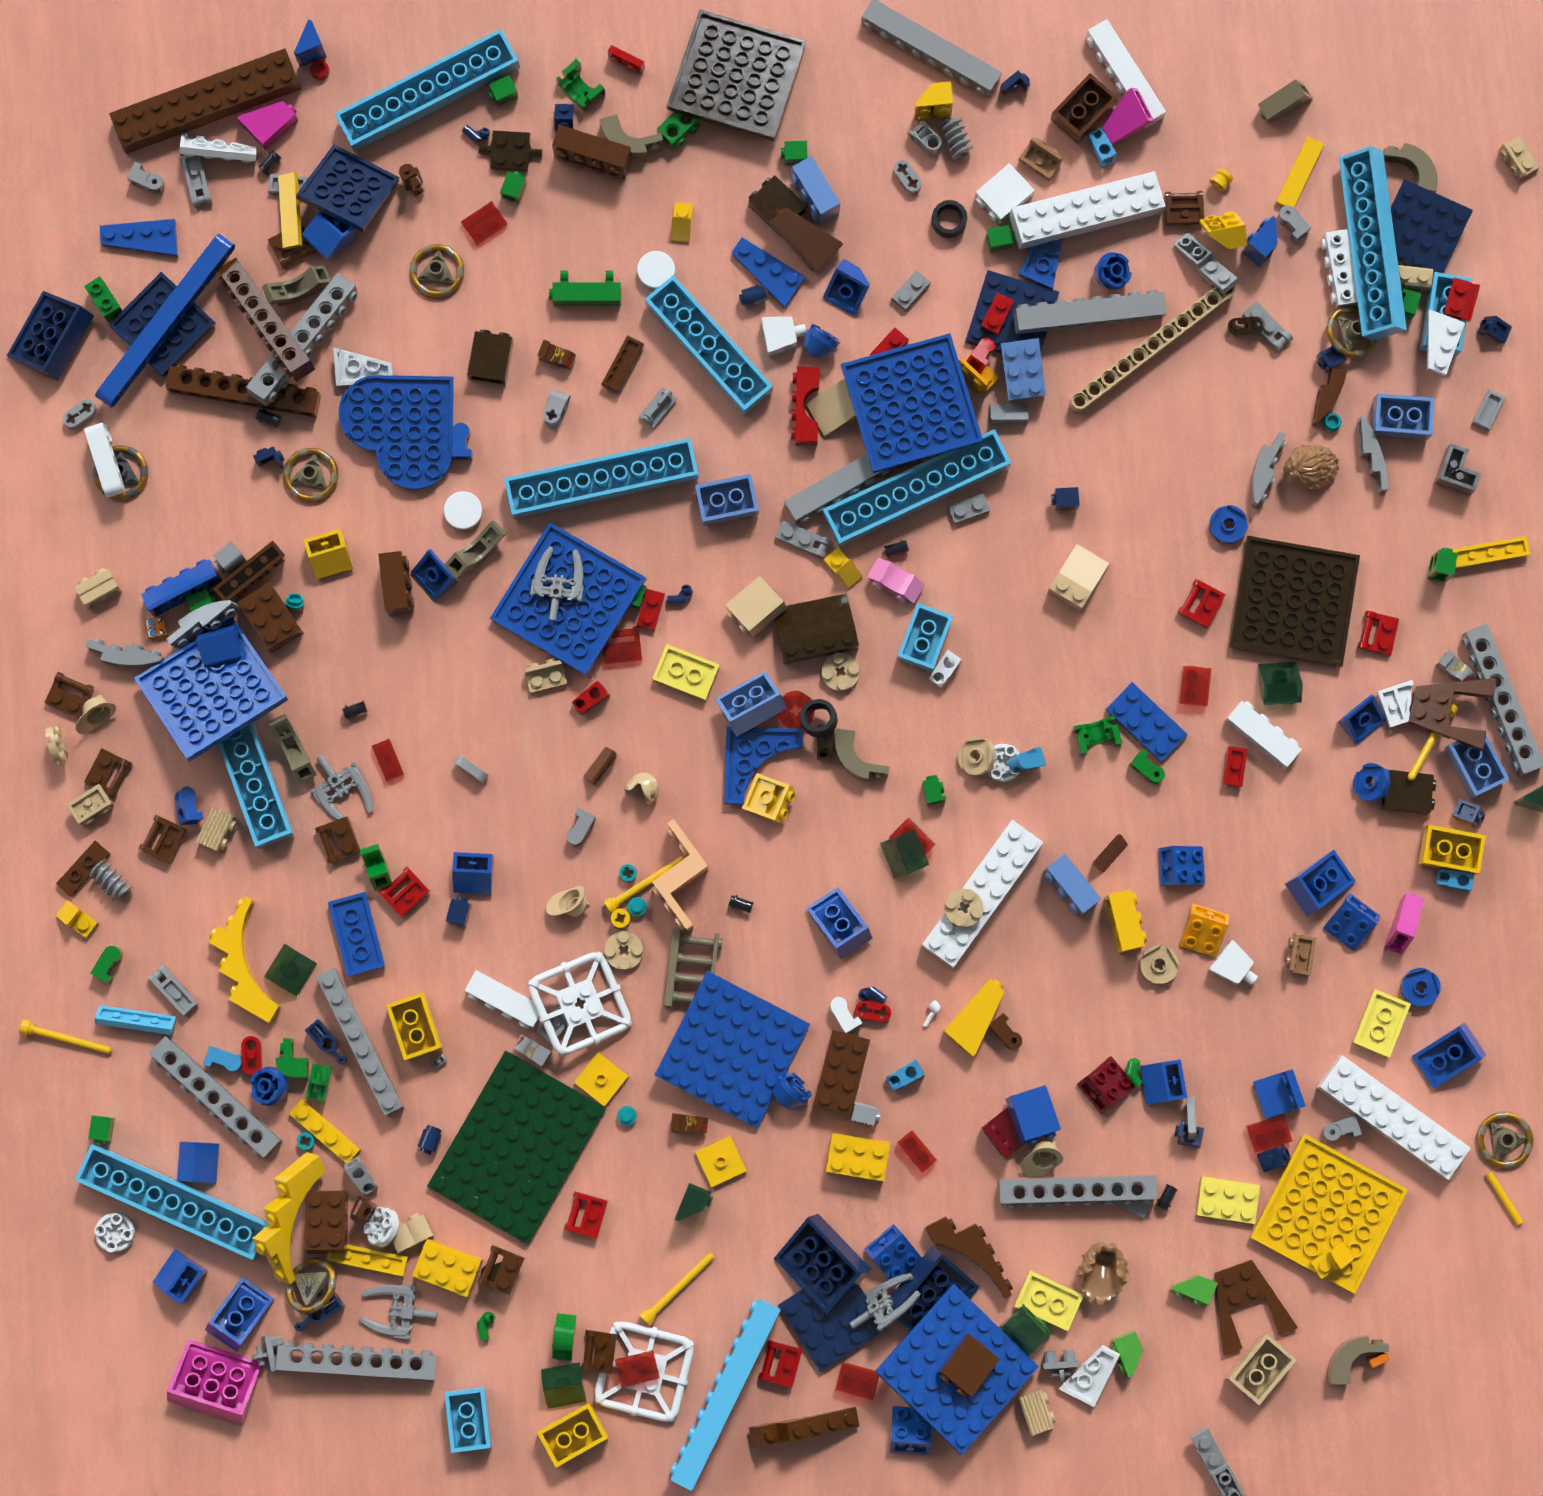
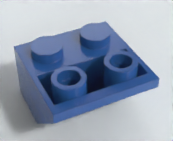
[302,211,356,260]
[1243,215,1278,268]
[452,852,494,895]
[1140,1059,1188,1105]
[153,1249,208,1304]

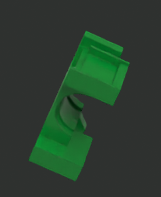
[556,58,606,112]
[1072,716,1123,756]

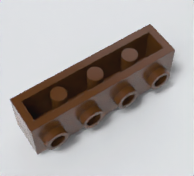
[213,541,285,602]

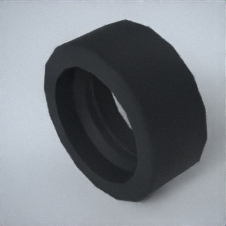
[931,200,968,238]
[800,699,838,738]

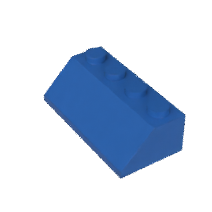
[141,559,222,617]

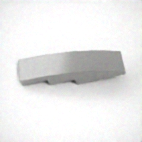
[1357,416,1389,494]

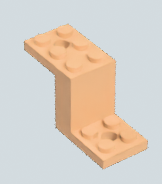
[652,819,708,932]

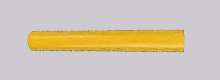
[1485,1171,1524,1225]

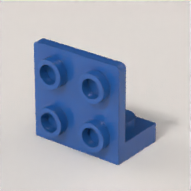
[1158,846,1205,887]
[1324,892,1380,951]
[1253,1069,1306,1118]
[864,1224,922,1280]
[890,1406,931,1455]

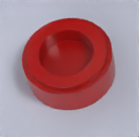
[310,60,330,80]

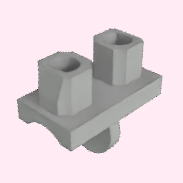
[252,1335,282,1372]
[1042,1350,1079,1382]

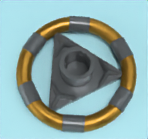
[93,445,148,500]

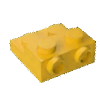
[742,773,795,824]

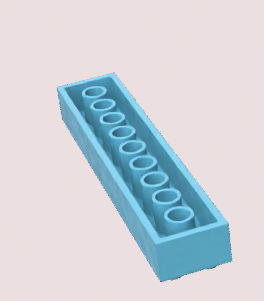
[334,29,520,153]
[1339,146,1407,340]
[823,429,1011,547]
[504,438,699,519]
[75,1144,269,1260]
[669,1298,781,1491]

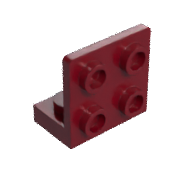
[1077,1056,1134,1114]
[981,1107,1026,1159]

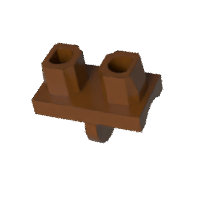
[399,164,425,196]

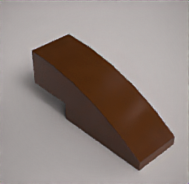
[1312,368,1347,426]

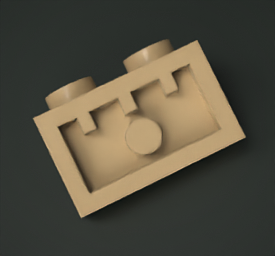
[1499,136,1539,180]
[524,658,568,694]
[66,784,114,825]

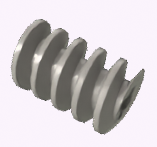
[939,117,973,160]
[89,859,133,901]

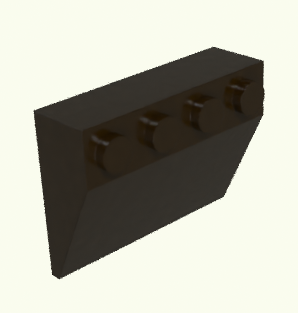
[774,593,859,664]

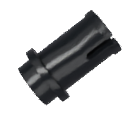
[258,151,281,175]
[256,408,282,428]
[884,539,909,558]
[342,700,368,720]
[728,894,754,914]
[1156,1184,1178,1211]

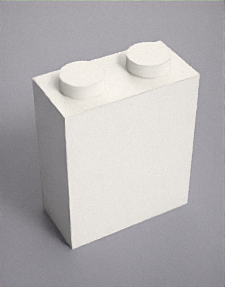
[975,163,1034,225]

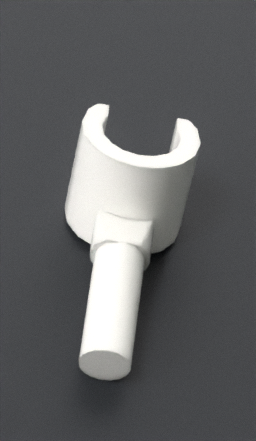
[923,1000,941,1027]

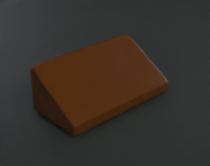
[584,747,617,785]
[1092,834,1128,872]

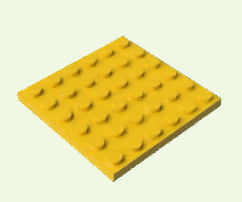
[1249,1134,1408,1294]

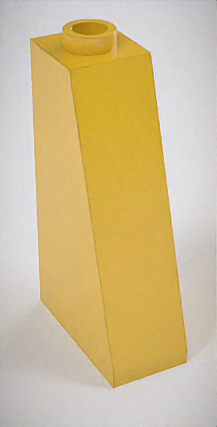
[943,979,1005,1057]

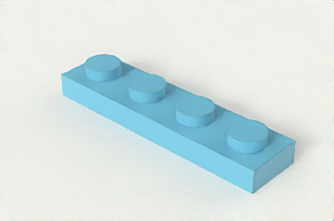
[95,1005,176,1035]

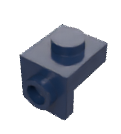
[554,104,574,133]
[1316,346,1346,372]
[253,446,285,468]
[1174,1120,1204,1149]
[1257,1144,1290,1173]

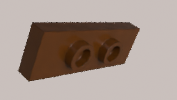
[601,335,644,394]
[56,840,111,897]

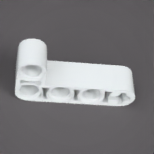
[84,422,126,498]

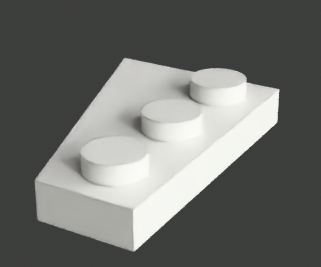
[1427,309,1465,376]
[333,348,393,386]
[1059,1345,1120,1407]

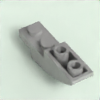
[1174,233,1239,294]
[1251,431,1286,507]
[167,600,241,650]
[85,638,164,668]
[1190,1427,1245,1496]

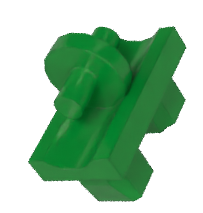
[305,1063,332,1102]

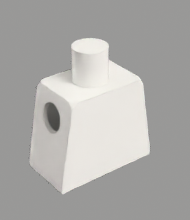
[762,317,806,357]
[1208,940,1258,985]

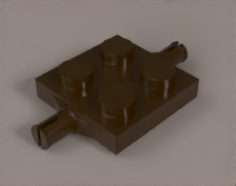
[478,130,543,171]

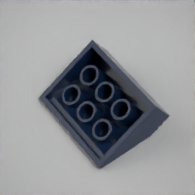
[6,291,94,381]
[774,1214,872,1314]
[886,1246,980,1331]

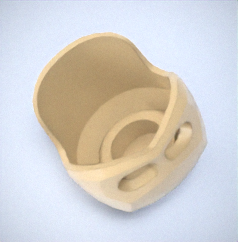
[624,773,659,805]

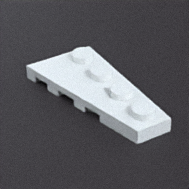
[180,132,257,163]

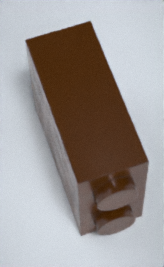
[937,1334,1000,1398]

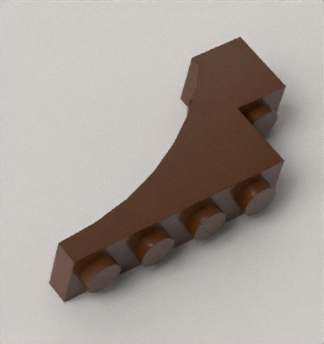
[925,1216,1013,1298]
[749,1407,860,1447]

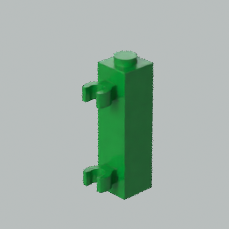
[549,270,621,306]

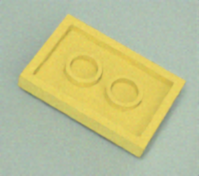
[652,644,720,701]
[1352,989,1411,1058]
[1196,1176,1260,1224]
[1014,1270,1084,1331]

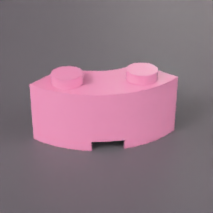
[867,558,925,604]

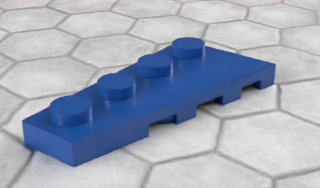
[100,219,178,257]
[732,237,805,309]
[1018,238,1063,290]

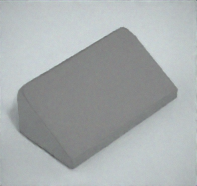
[990,404,1029,423]

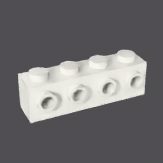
[1321,229,1358,310]

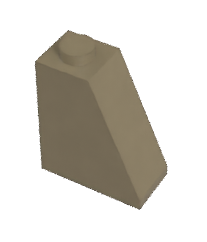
[1258,79,1313,122]

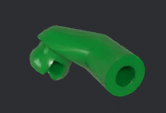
[477,1312,495,1341]

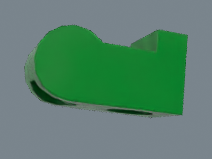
[1129,749,1165,784]
[90,946,123,984]

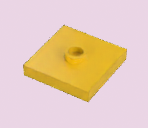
[574,1052,628,1107]
[695,1135,747,1188]

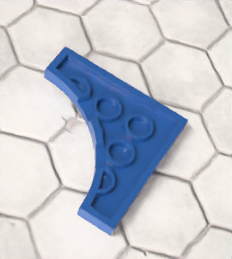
[724,727,803,804]

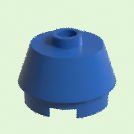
[1094,252,1132,290]
[803,324,840,360]
[250,1067,289,1106]
[773,1071,812,1110]

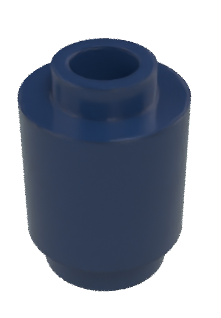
[739,285,768,308]
[417,1125,442,1155]

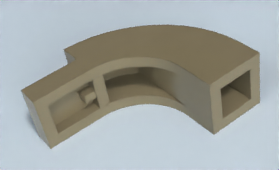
[599,115,664,159]
[1383,143,1438,193]
[262,265,331,306]
[444,520,507,579]
[268,714,317,784]
[835,728,889,781]
[1327,1335,1389,1385]

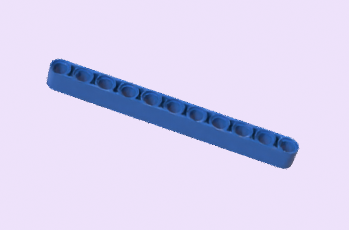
[95,234,235,408]

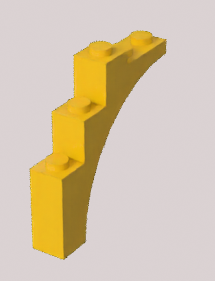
[209,896,281,1024]
[252,1152,326,1285]

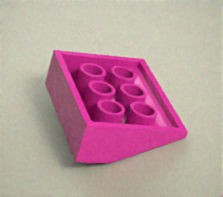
[167,1339,262,1425]

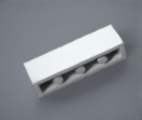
[1225,701,1302,769]
[465,970,545,1029]

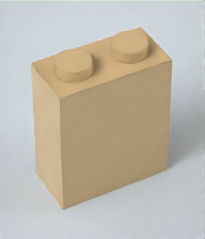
[725,576,787,638]

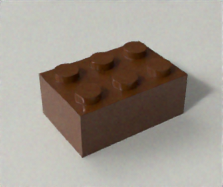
[1050,73,1118,144]
[378,551,415,617]
[237,582,303,653]
[305,1190,348,1254]

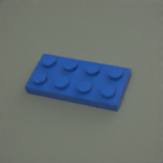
[1105,682,1188,762]
[328,892,386,977]

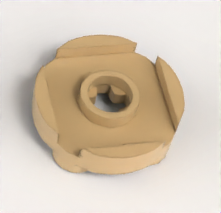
[822,652,859,691]
[45,726,68,765]
[958,737,995,776]
[944,888,983,928]
[604,931,643,970]
[1139,945,1179,984]

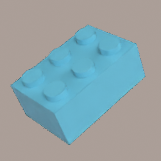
[896,603,953,673]
[444,1386,492,1453]

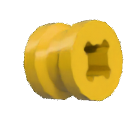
[1209,168,1233,192]
[611,908,631,929]

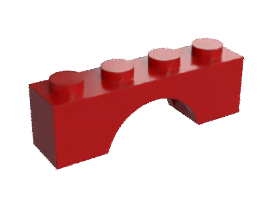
[791,367,820,446]

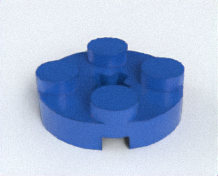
[1209,505,1248,544]
[1353,763,1390,802]
[1401,968,1441,1007]

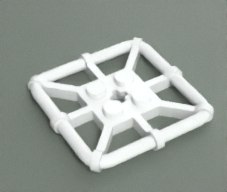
[527,951,632,1056]
[594,1321,694,1422]

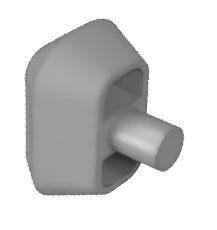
[431,1054,447,1069]

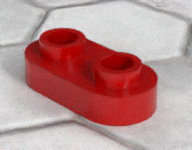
[241,1036,263,1075]

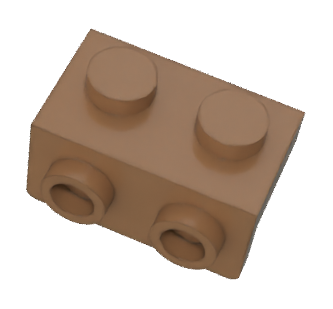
[1018,137,1063,181]
[1285,933,1317,976]

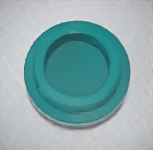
[1322,413,1342,432]
[285,593,304,610]
[628,897,647,916]
[617,1106,637,1126]

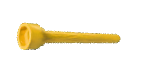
[1407,704,1458,781]
[603,856,685,914]
[19,1019,112,1054]
[639,1253,714,1325]

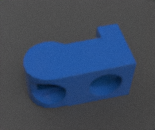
[452,423,473,460]
[174,786,204,826]

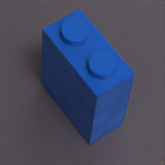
[1005,1085,1061,1145]

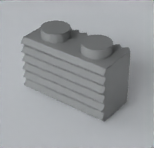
[214,542,247,575]
[850,1102,881,1126]

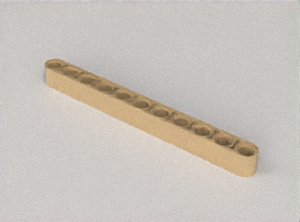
[1070,285,1236,413]

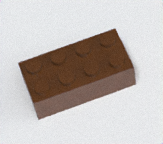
[552,125,632,180]
[813,1030,870,1116]

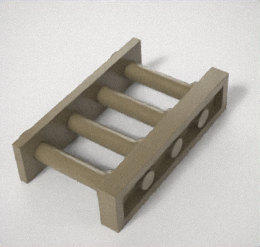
[664,928,723,1007]

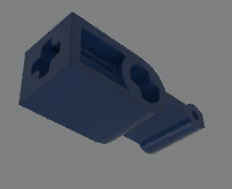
[305,1019,348,1065]
[294,1292,345,1331]

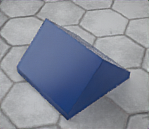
[294,19,327,67]
[411,549,458,600]
[196,624,242,667]
[1338,694,1386,744]
[177,1142,219,1183]

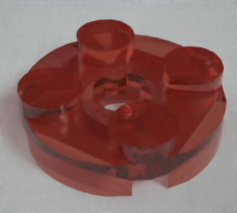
[777,691,815,729]

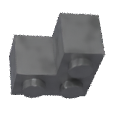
[1434,444,1481,496]

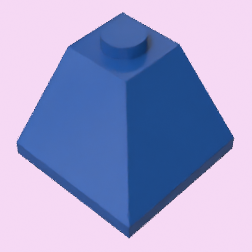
[822,259,870,316]

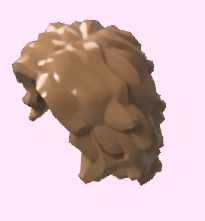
[1283,444,1339,490]
[1078,1242,1129,1306]

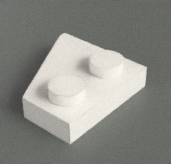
[1376,680,1413,728]

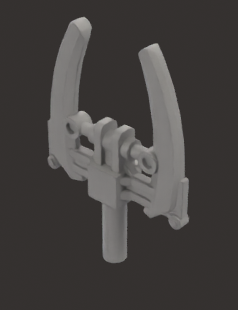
[530,546,584,622]
[311,755,373,825]
[850,1273,921,1331]
[359,1284,438,1340]

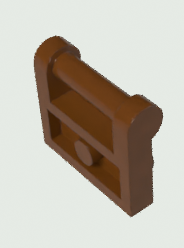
[1164,191,1204,225]
[267,223,316,269]
[44,672,94,718]
[84,748,133,797]
[138,815,187,864]
[315,816,360,864]
[477,1245,525,1295]
[581,1330,617,1374]

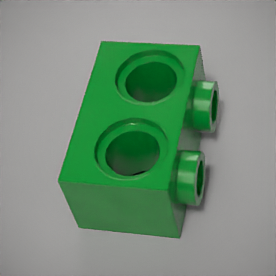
[657,112,700,150]
[84,276,122,323]
[1427,548,1458,582]

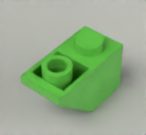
[1170,1275,1218,1307]
[1110,1331,1143,1378]

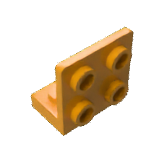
[959,354,1000,394]
[1179,903,1229,957]

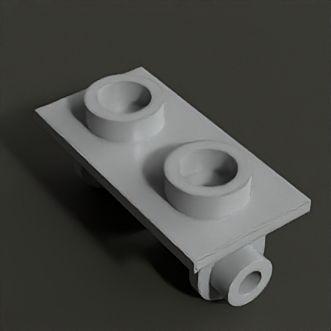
[639,387,677,428]

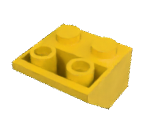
[914,81,953,121]
[1199,212,1247,249]
[303,529,354,580]

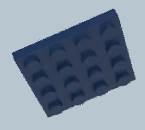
[296,144,400,232]
[1391,179,1473,274]
[965,270,1059,353]
[109,272,216,377]
[778,1285,886,1372]

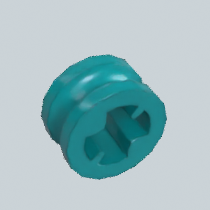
[619,864,637,882]
[297,1132,316,1150]

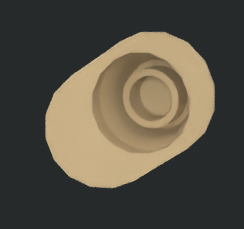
[75,695,116,735]
[546,886,590,917]
[1021,1140,1064,1177]

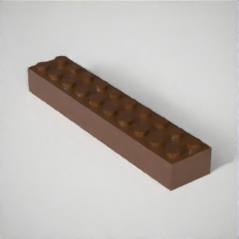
[109,48,301,154]

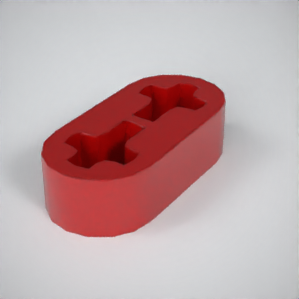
[855,1001,891,1022]

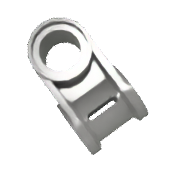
[908,120,942,157]
[543,389,570,428]

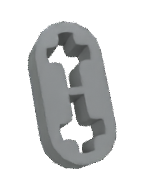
[894,160,921,194]
[63,399,97,429]
[454,755,488,783]

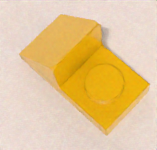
[671,203,693,243]
[824,547,863,589]
[56,900,99,938]
[1310,1242,1354,1279]

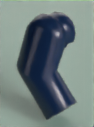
[462,125,490,142]
[667,584,693,605]
[858,987,888,1004]

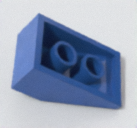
[1285,850,1356,916]
[806,887,873,959]
[1412,1022,1486,1089]
[205,1277,274,1352]

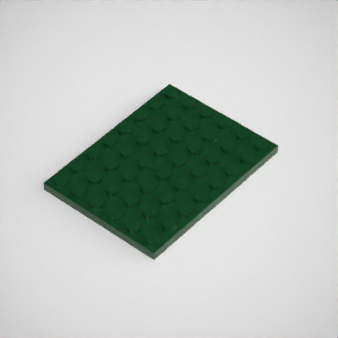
[427,1050,607,1245]

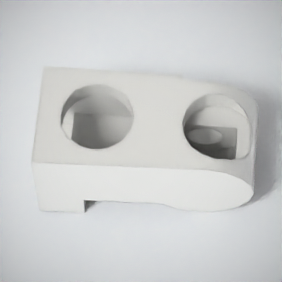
[929,649,962,688]
[830,997,862,1033]

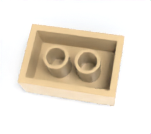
[1225,1332,1297,1405]

